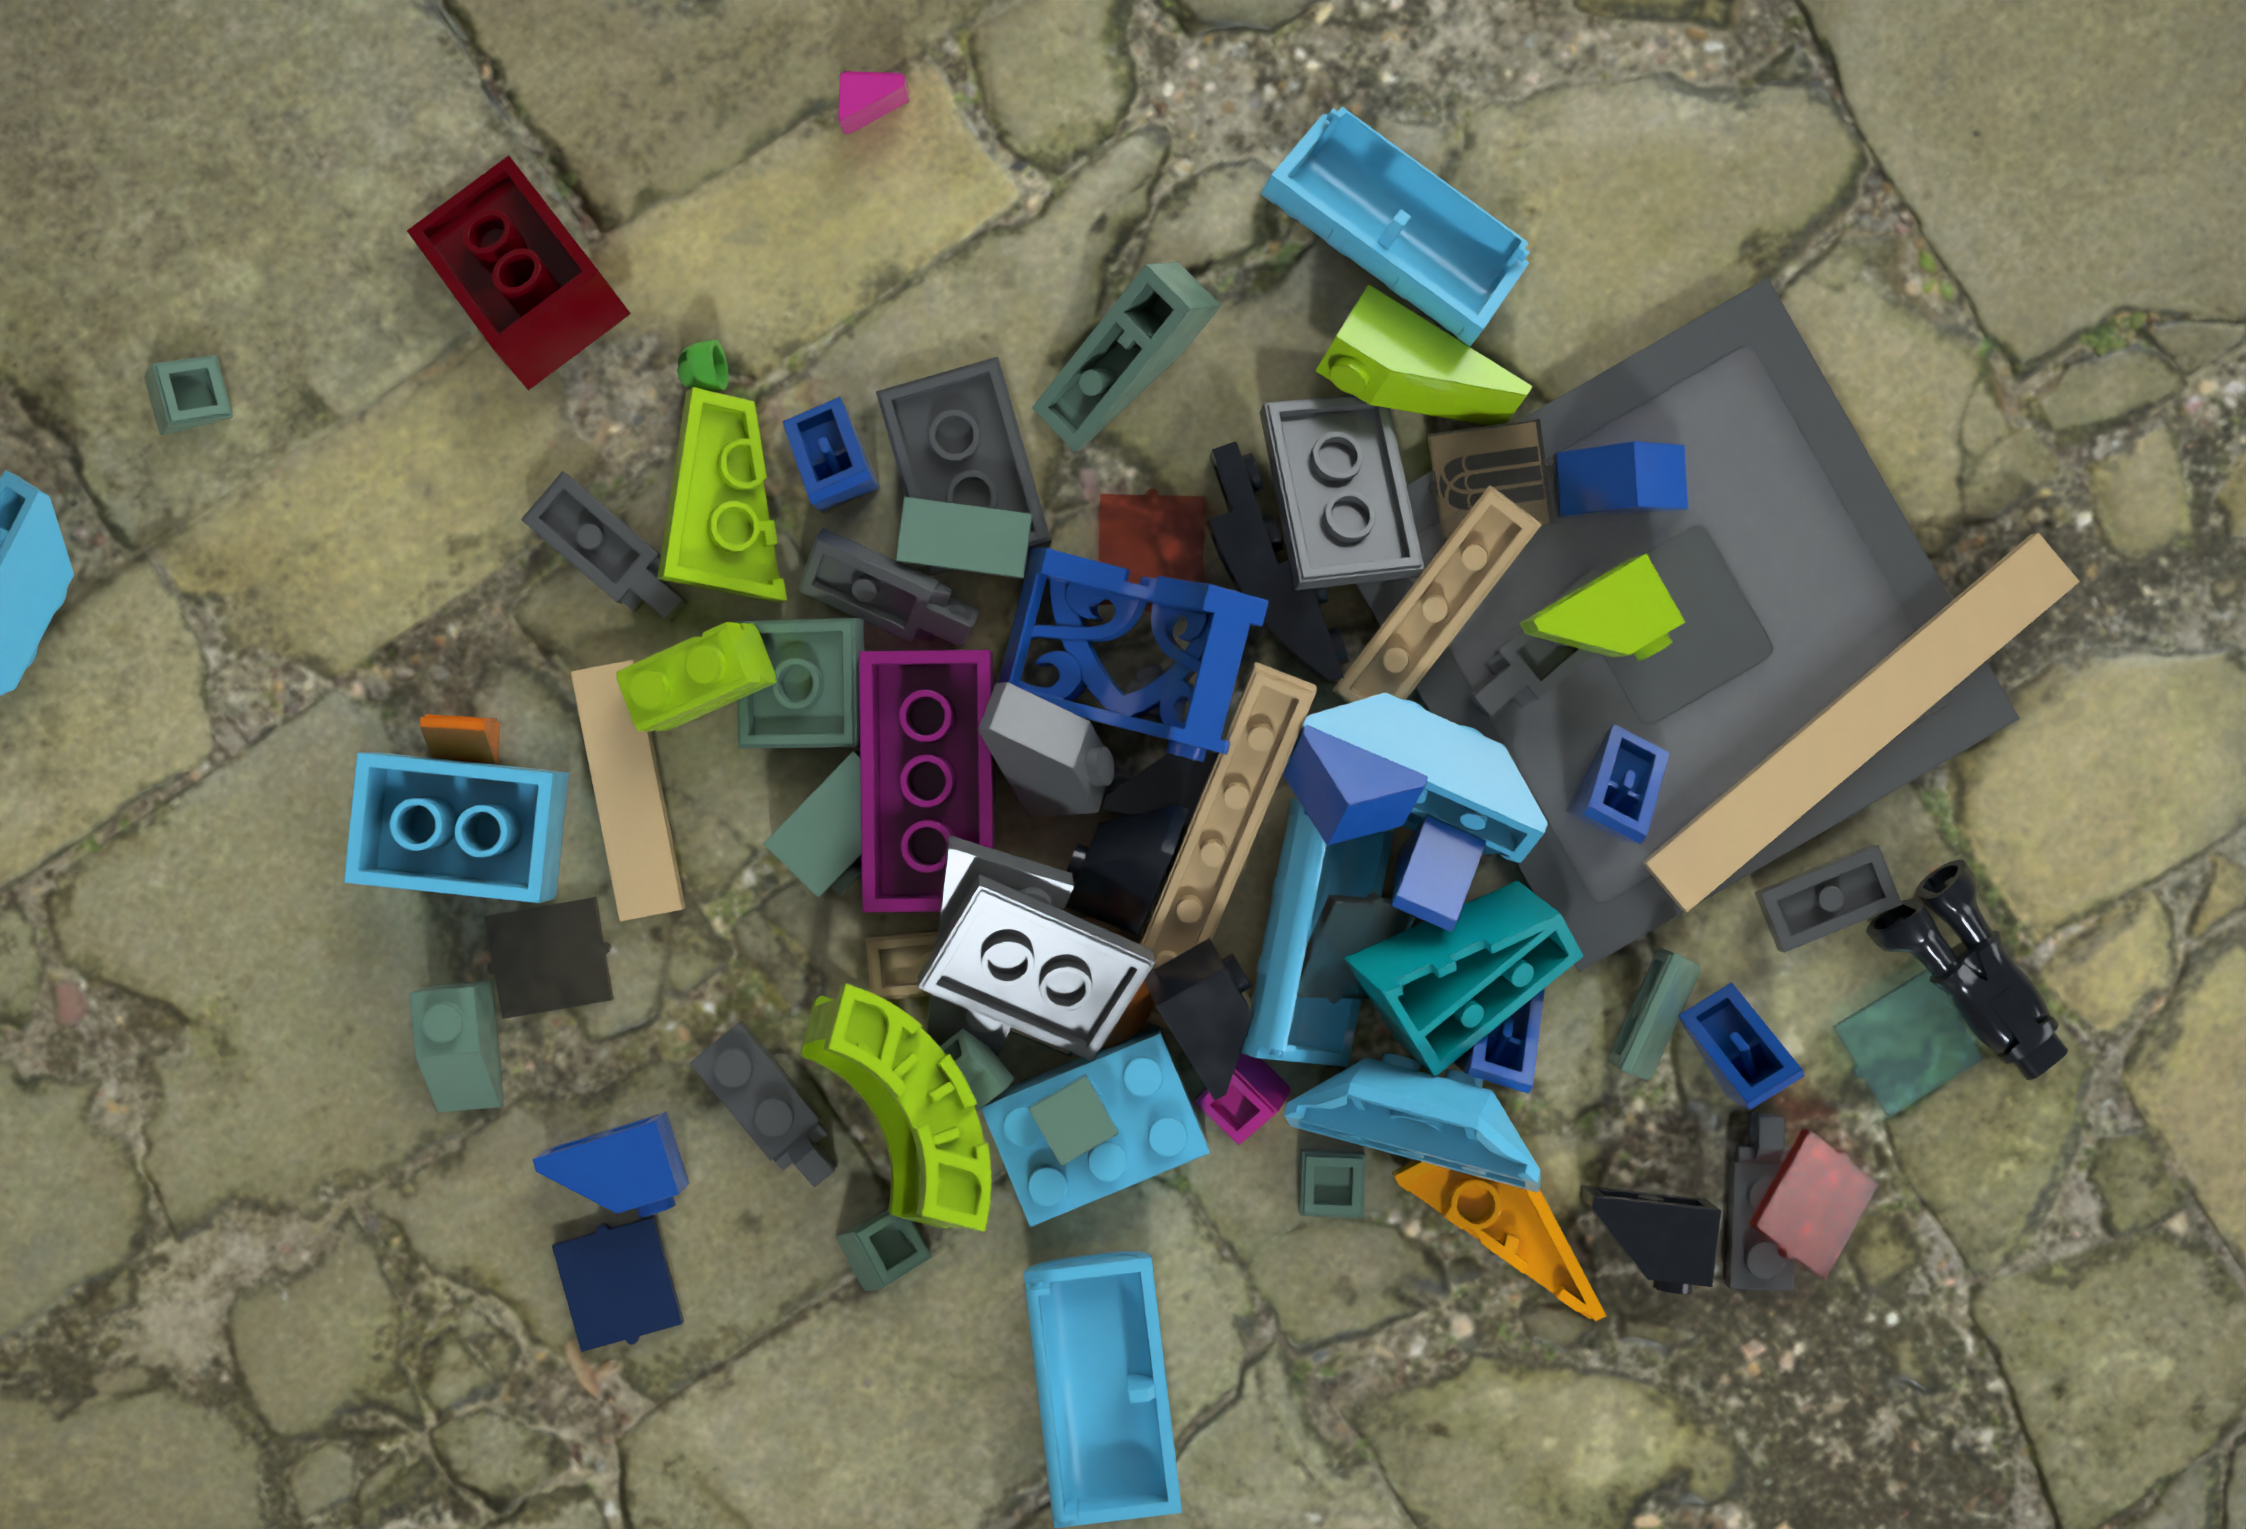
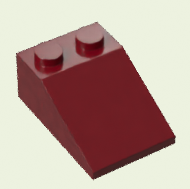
[407,155,631,391]

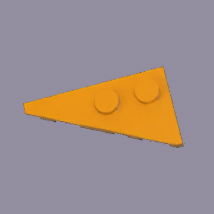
[1392,1160,1607,1322]

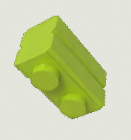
[616,622,777,732]

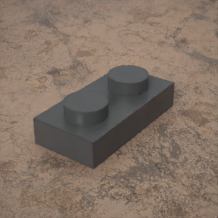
[1754,844,1903,953]

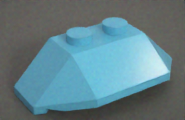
[0,470,74,696]
[1288,692,1548,863]
[1284,1054,1541,1193]

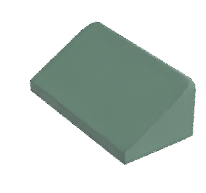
[1607,948,1701,1080]

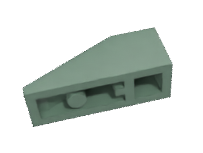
[1032,262,1222,452]

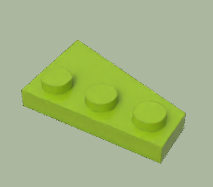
[657,387,787,603]

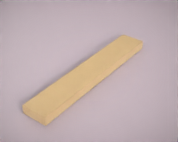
[1139,662,1317,1030]

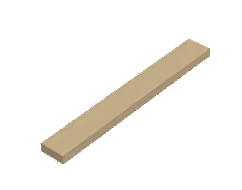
[1641,533,2080,912]

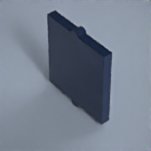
[552,1215,684,1352]

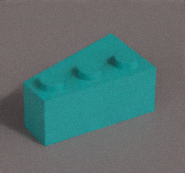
[1344,880,1584,1077]

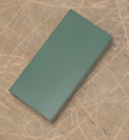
[896,497,1033,579]

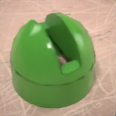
[677,339,729,392]

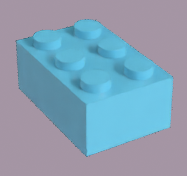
[344,752,569,903]
[981,1026,1210,1227]

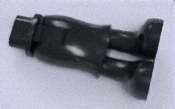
[1866,860,2068,1080]

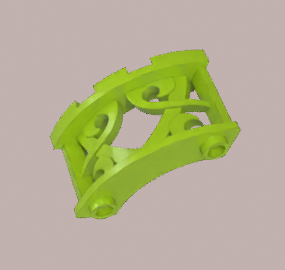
[800,984,992,1232]

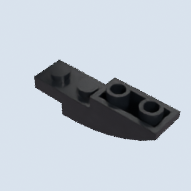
[1206,441,1349,683]

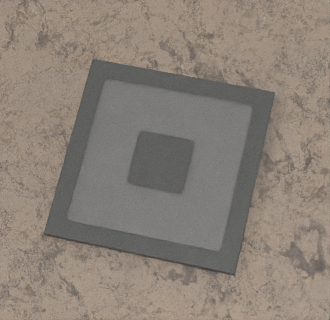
[1355,277,2020,972]

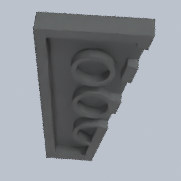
[925,835,1074,1057]

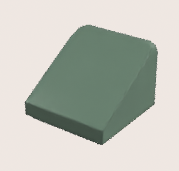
[144,355,233,435]
[836,1207,932,1291]

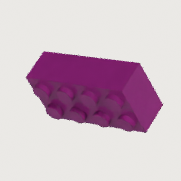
[859,650,996,913]

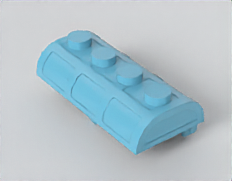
[1261,107,1530,347]
[1241,797,1395,1067]
[1024,1251,1182,1528]

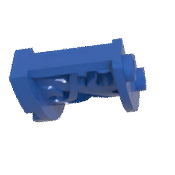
[998,547,1269,762]

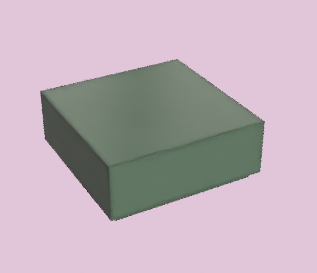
[1029,1074,1118,1166]
[1299,1149,1366,1218]

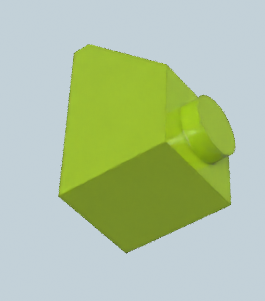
[1519,554,1685,661]

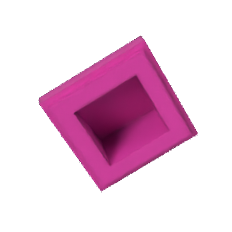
[838,71,910,135]
[1194,1052,1291,1145]

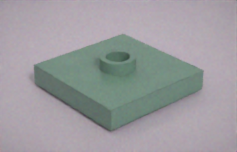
[736,618,864,748]

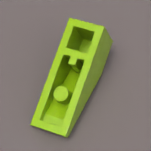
[1315,284,1533,427]

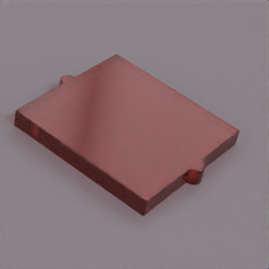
[1099,489,1205,613]
[1748,1128,1879,1280]

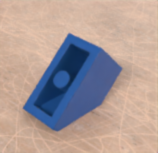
[532,1111,689,1217]

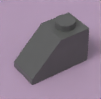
[978,682,1114,818]

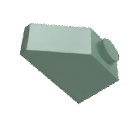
[763,751,862,898]
[410,980,504,1113]

